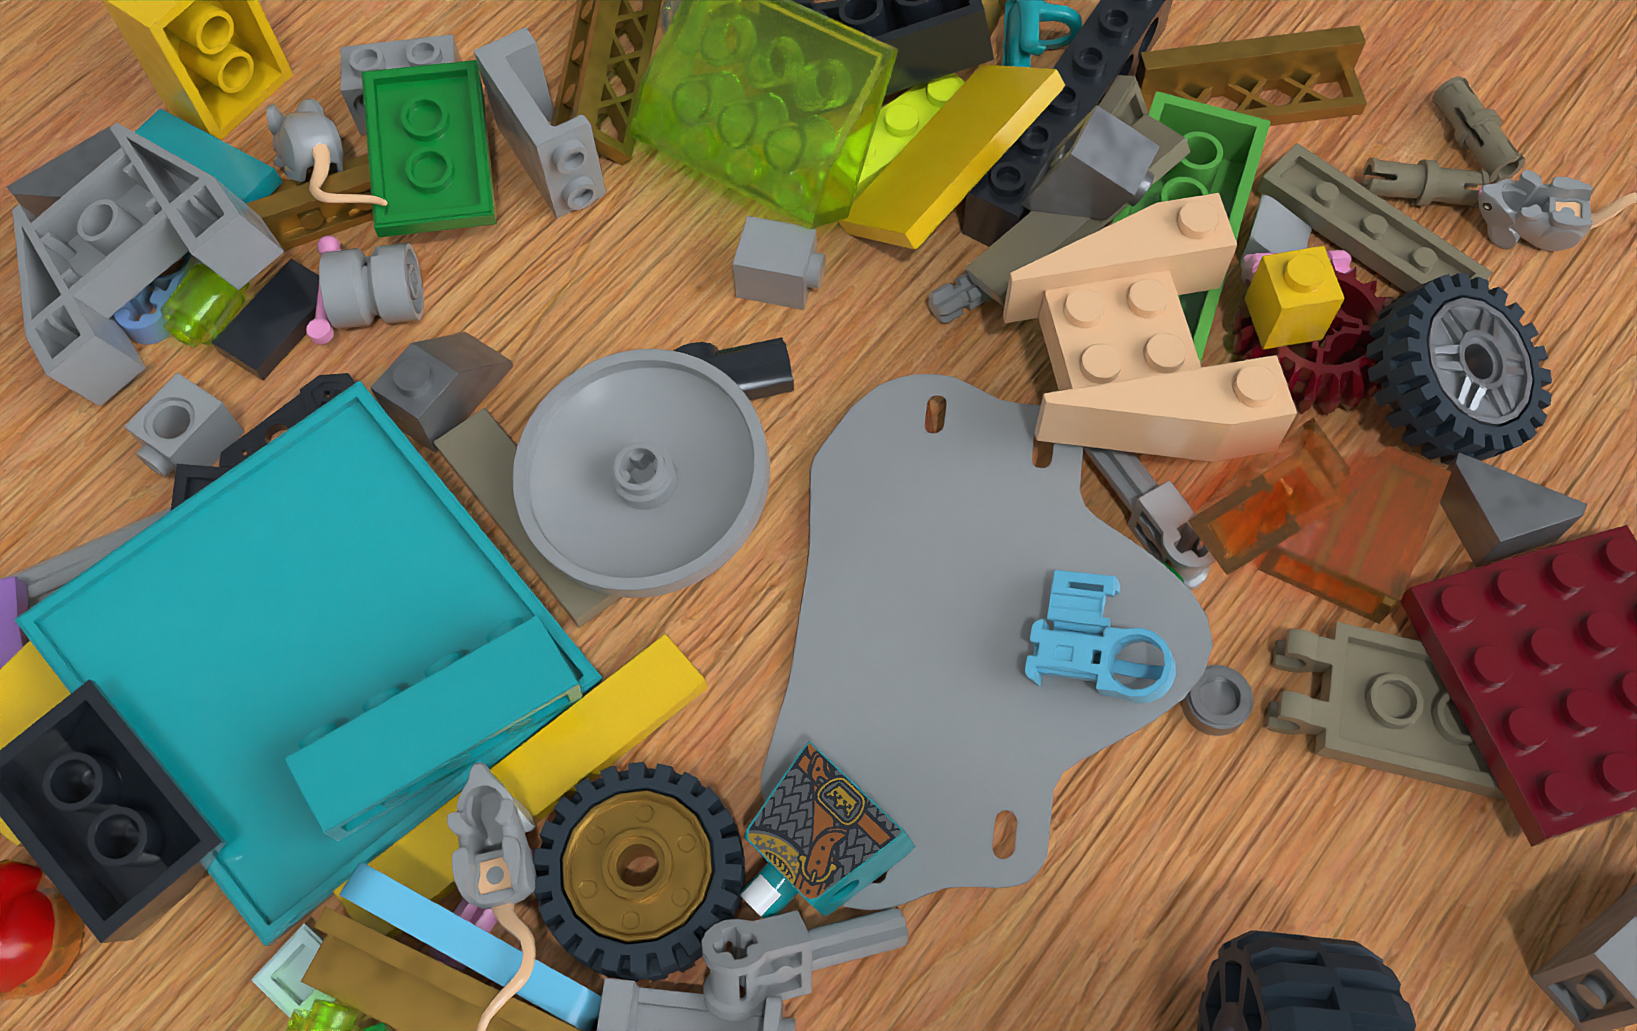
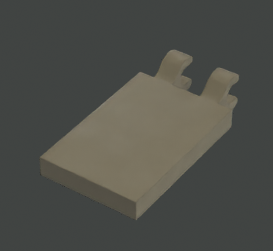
[1266,622,1507,801]

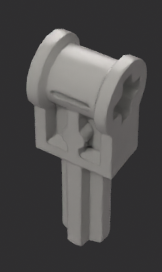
[1083,446,1222,590]
[702,908,909,1021]

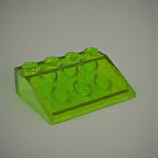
[630,0,899,230]

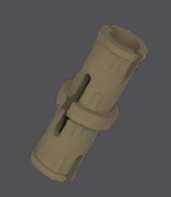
[1432,76,1525,183]
[1360,157,1490,208]

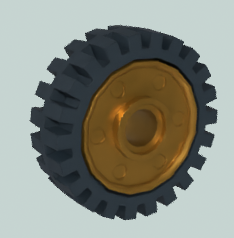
[533,762,745,982]

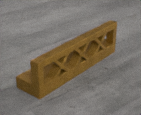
[550,0,661,165]
[1135,25,1367,126]
[246,153,373,251]
[300,906,581,1031]

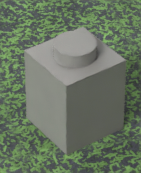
[733,216,826,310]

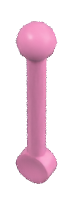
[306,235,341,345]

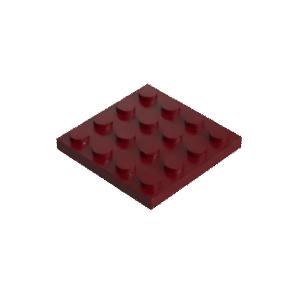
[1398,525,1637,847]

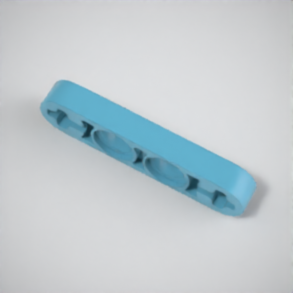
[339,862,602,1031]

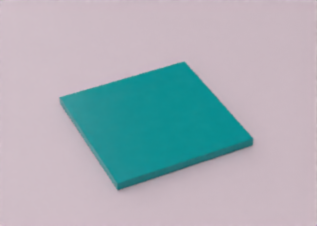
[14,380,602,946]

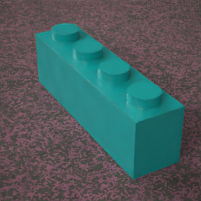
[284,615,583,841]

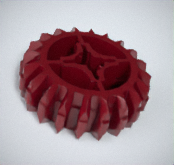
[1232,259,1393,416]

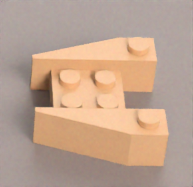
[1003,193,1297,462]

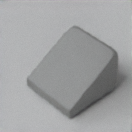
[1240,194,1312,262]

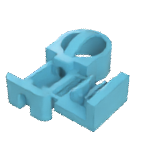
[1025,570,1176,703]

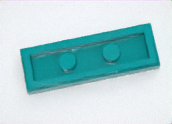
[134,108,283,204]

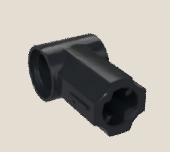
[673,337,794,400]

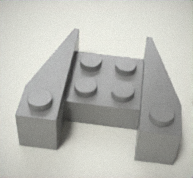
[13,122,284,406]

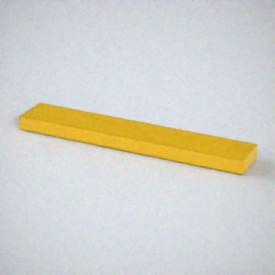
[333,633,708,939]

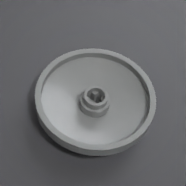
[513,349,770,598]

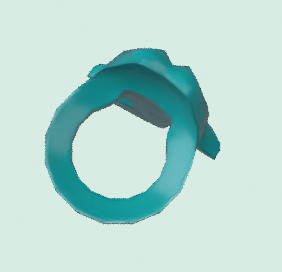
[1002,0,1082,67]

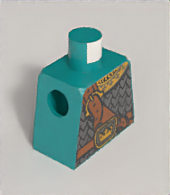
[739,741,916,919]

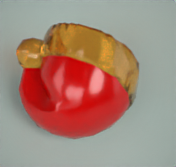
[0,859,85,1001]

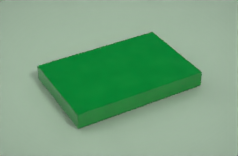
[361,60,497,237]

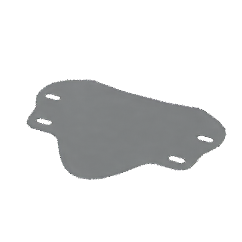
[761,374,1213,910]

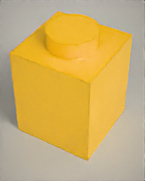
[1244,246,1345,349]

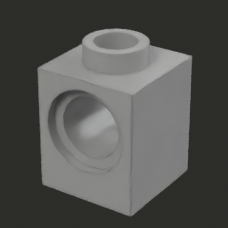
[124,373,244,478]

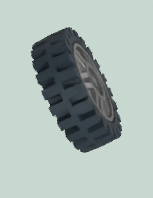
[1367,273,1552,465]

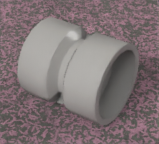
[319,243,424,329]

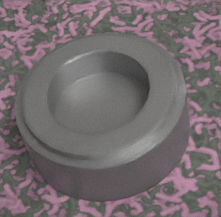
[1181,665,1253,736]

